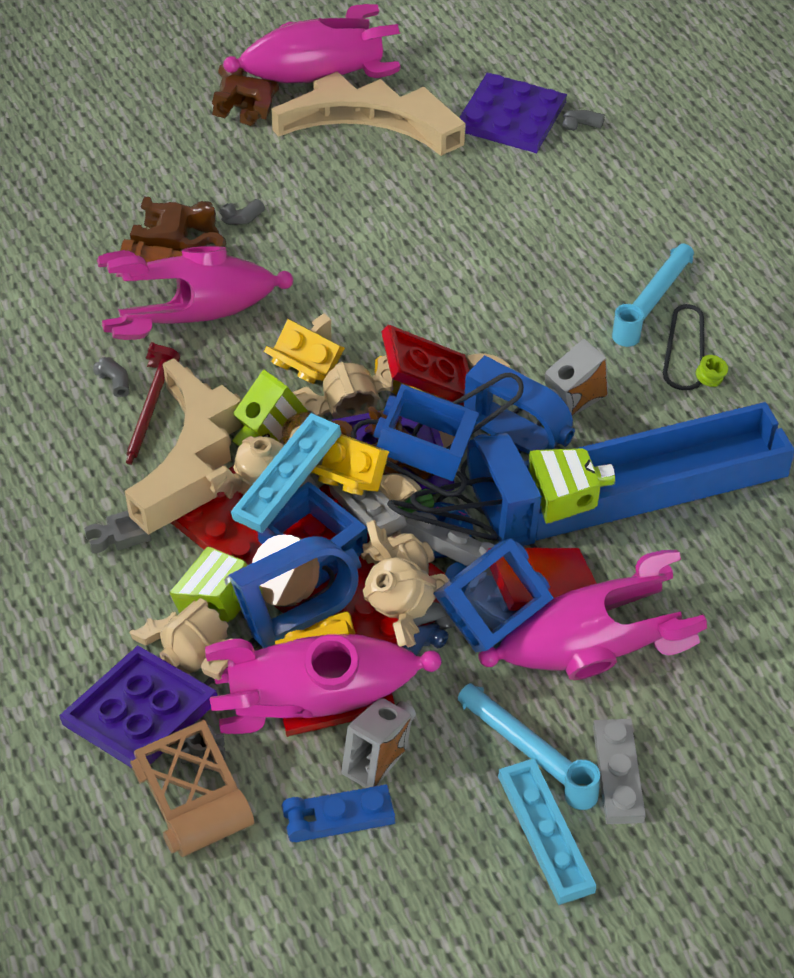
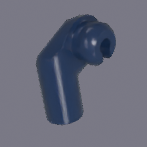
[402,623,449,656]

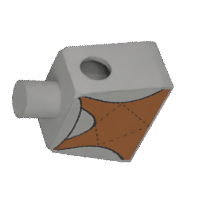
[545,339,608,416]
[341,699,416,788]

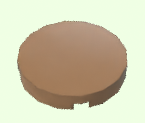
[252,535,320,607]

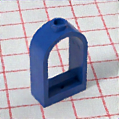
[464,355,575,455]
[467,433,542,546]
[228,536,361,648]

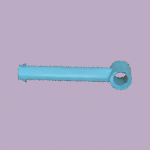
[612,244,694,347]
[458,683,600,810]

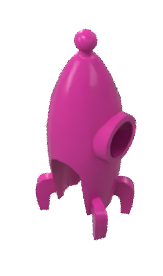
[223,4,401,84]
[97,246,294,340]
[478,550,707,680]
[205,634,442,734]

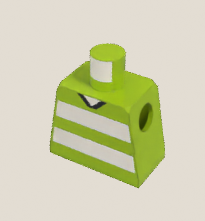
[232,370,308,447]
[528,448,615,524]
[170,547,262,622]

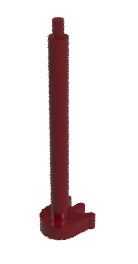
[126,342,180,465]

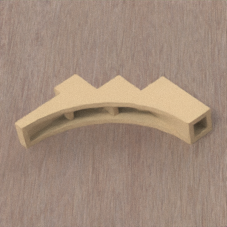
[272,71,465,156]
[125,358,244,535]

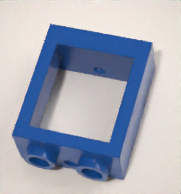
[373,384,479,481]
[258,481,367,588]
[433,538,554,653]

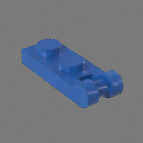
[282,784,395,842]

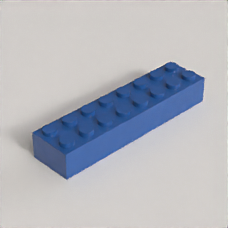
[524,402,794,541]

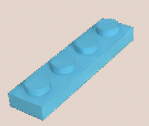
[231,413,341,533]
[498,758,596,905]

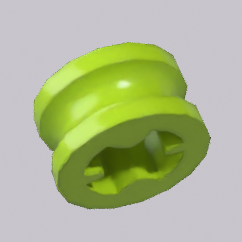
[695,355,728,387]

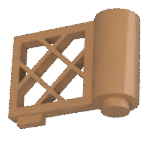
[130,720,254,857]

